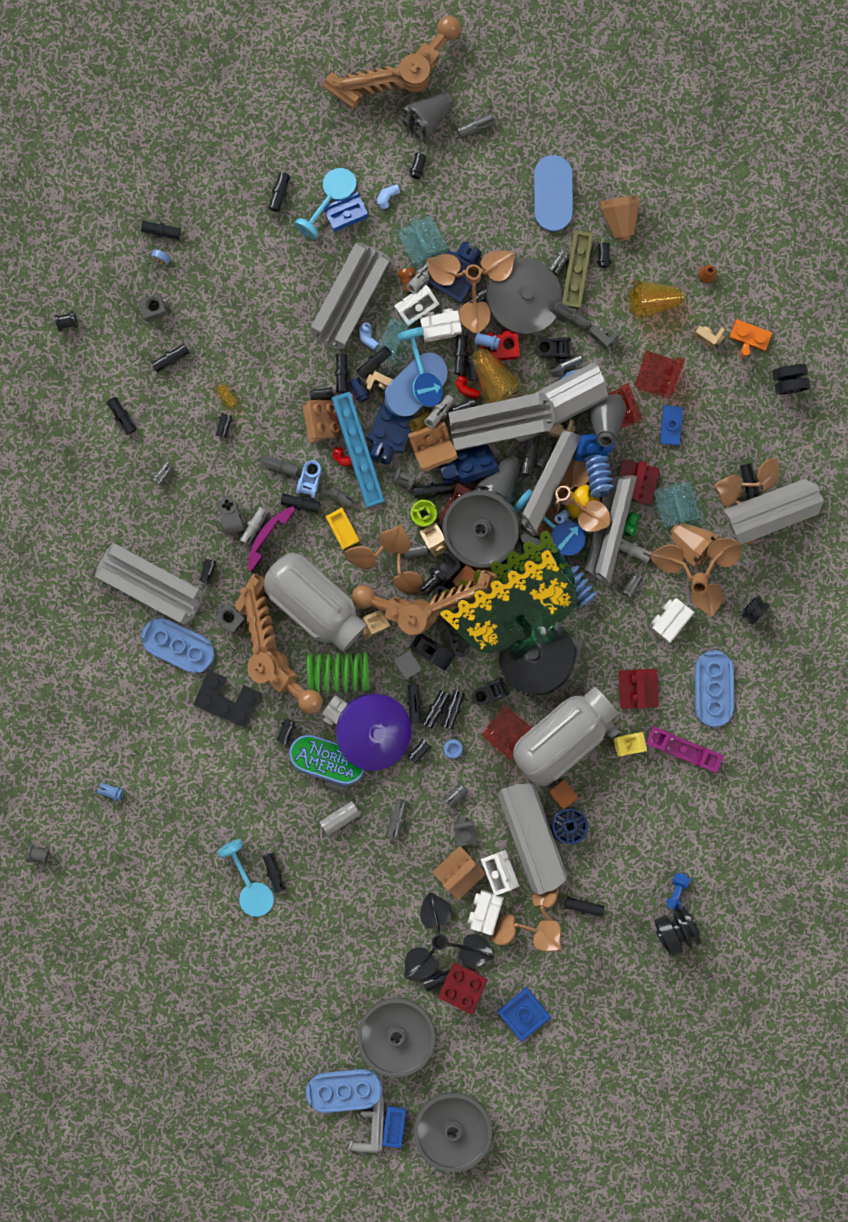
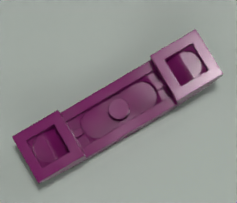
[248,507,296,573]
[646,726,724,773]

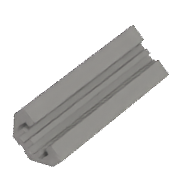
[310,242,391,349]
[515,362,608,442]
[448,393,556,451]
[521,431,581,537]
[585,475,637,584]
[722,479,824,545]
[95,543,202,624]
[497,783,567,895]

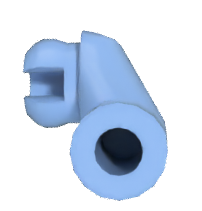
[377,184,400,209]
[359,322,379,351]
[555,510,571,524]

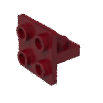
[619,460,660,505]
[618,669,659,709]
[438,963,488,1014]

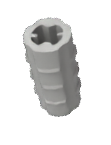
[320,801,361,836]

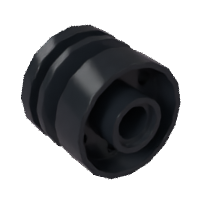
[654,906,702,957]

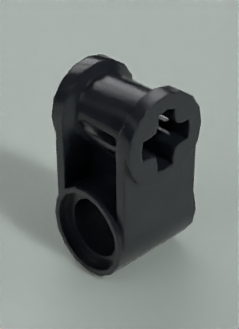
[534,337,572,359]
[471,677,510,705]

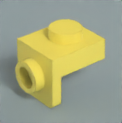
[614,732,647,757]

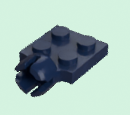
[429,241,481,303]
[367,404,417,464]
[439,444,499,485]

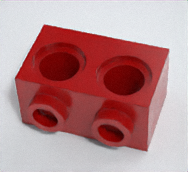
[479,331,520,363]

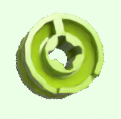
[411,500,437,527]

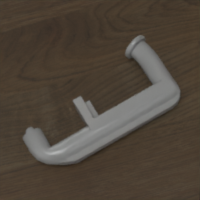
[347,1095,384,1153]

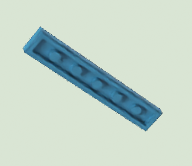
[331,392,385,508]

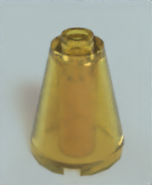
[629,280,685,319]
[471,348,520,404]

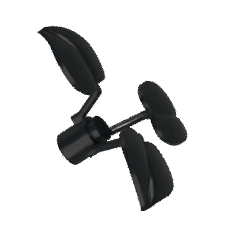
[404,893,494,980]

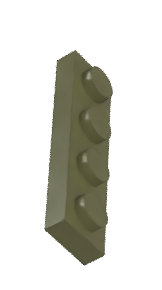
[562,230,593,309]

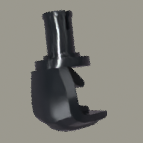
[419,550,462,596]

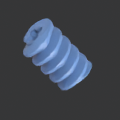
[584,455,614,498]
[558,565,597,609]

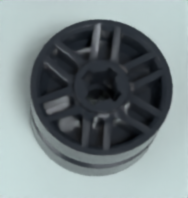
[772,364,811,395]

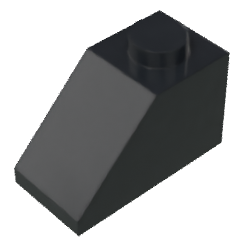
[409,633,455,671]

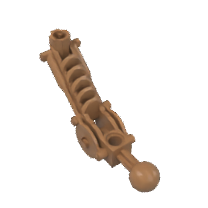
[322,16,461,109]
[351,570,498,635]
[235,574,323,714]

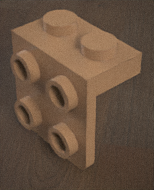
[408,421,458,471]

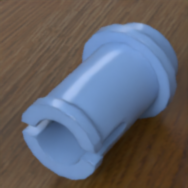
[474,332,500,351]
[97,782,123,801]

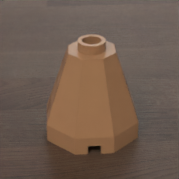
[599,195,639,241]
[670,523,719,570]

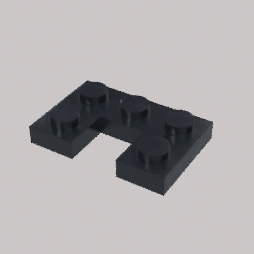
[193,670,261,728]

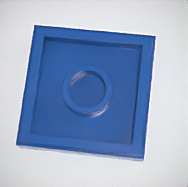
[497,987,551,1042]

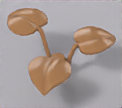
[427,251,515,334]
[536,453,611,536]
[714,458,779,545]
[344,524,425,594]
[650,538,741,617]
[491,888,562,952]

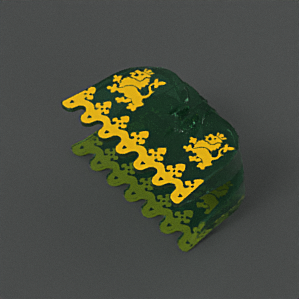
[439,531,578,653]

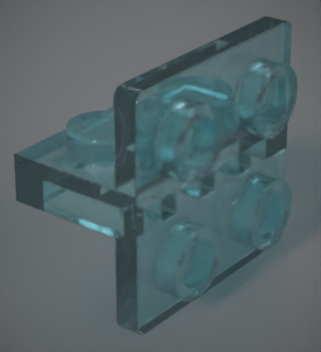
[397,215,447,265]
[654,481,700,528]

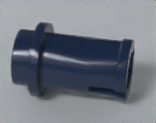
[349,377,370,403]

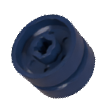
[551,807,588,844]

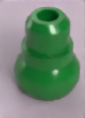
[623,512,639,537]

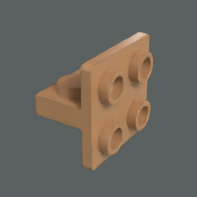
[303,400,341,443]
[433,846,486,900]

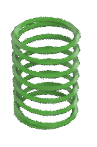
[307,650,369,694]

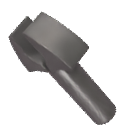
[548,355,584,377]

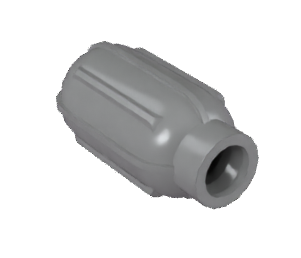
[264,552,367,652]
[513,687,619,786]

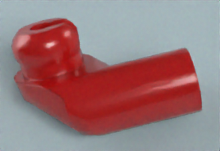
[455,375,480,400]
[332,447,353,467]

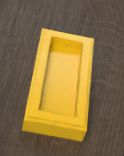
[325,508,360,550]

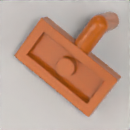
[729,319,772,359]

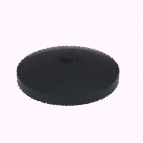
[499,618,576,695]

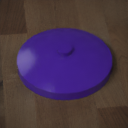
[336,693,411,771]

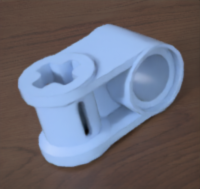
[296,460,322,498]

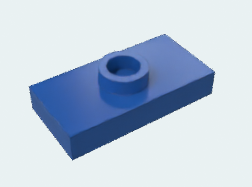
[660,405,683,446]
[382,1105,407,1148]

